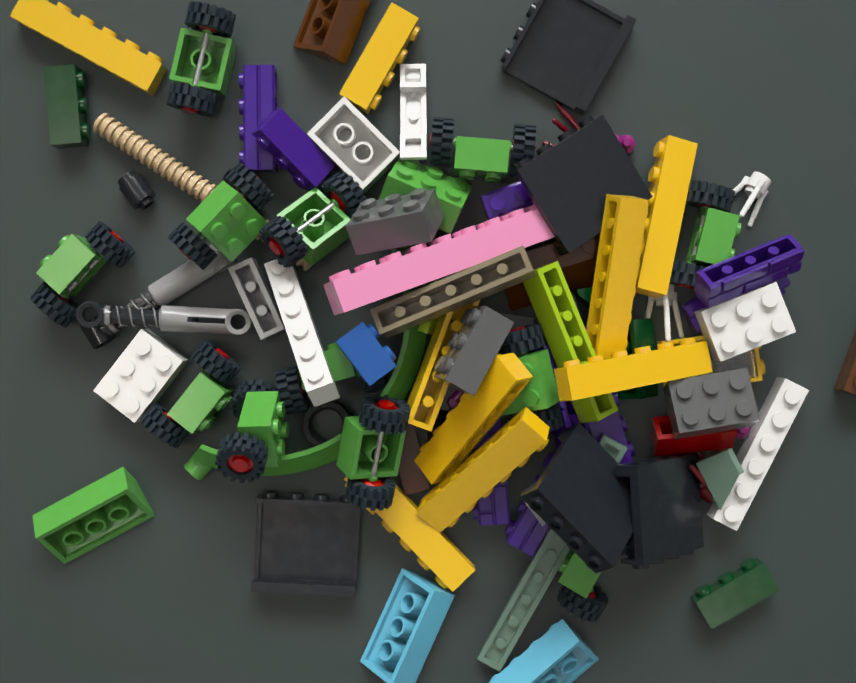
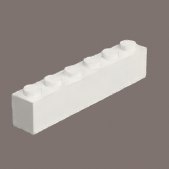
[264,259,340,407]
[706,377,809,531]

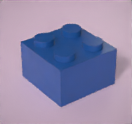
[335,322,396,386]

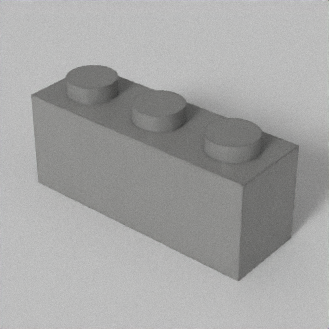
[228,257,286,340]

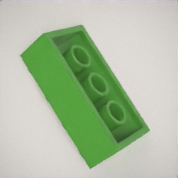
[32,467,154,564]

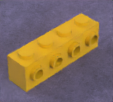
[339,2,421,114]

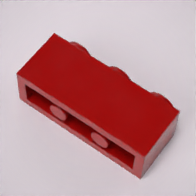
[650,416,737,456]

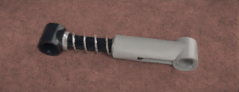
[80,244,237,349]
[76,301,251,335]

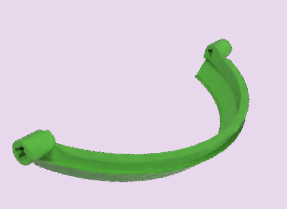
[184,245,427,481]

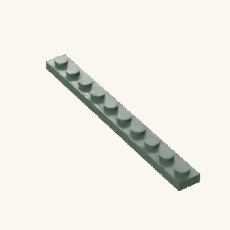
[477,434,628,672]

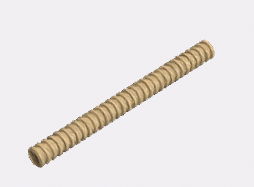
[93,113,311,271]

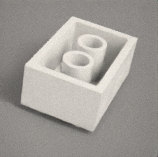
[307,97,400,193]
[694,282,796,362]
[93,329,189,423]

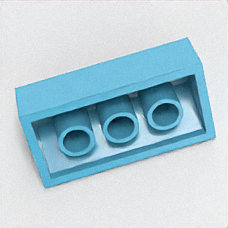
[360,568,455,683]
[489,619,599,683]

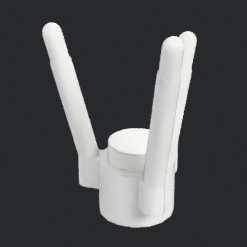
[733,171,771,227]
[644,284,684,342]

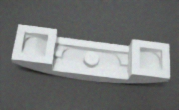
[400,64,427,160]

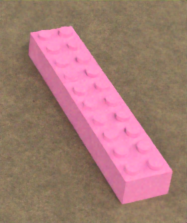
[323,204,554,316]

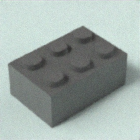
[346,188,444,255]
[434,306,514,396]
[663,368,760,440]

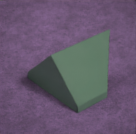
[696,448,744,510]

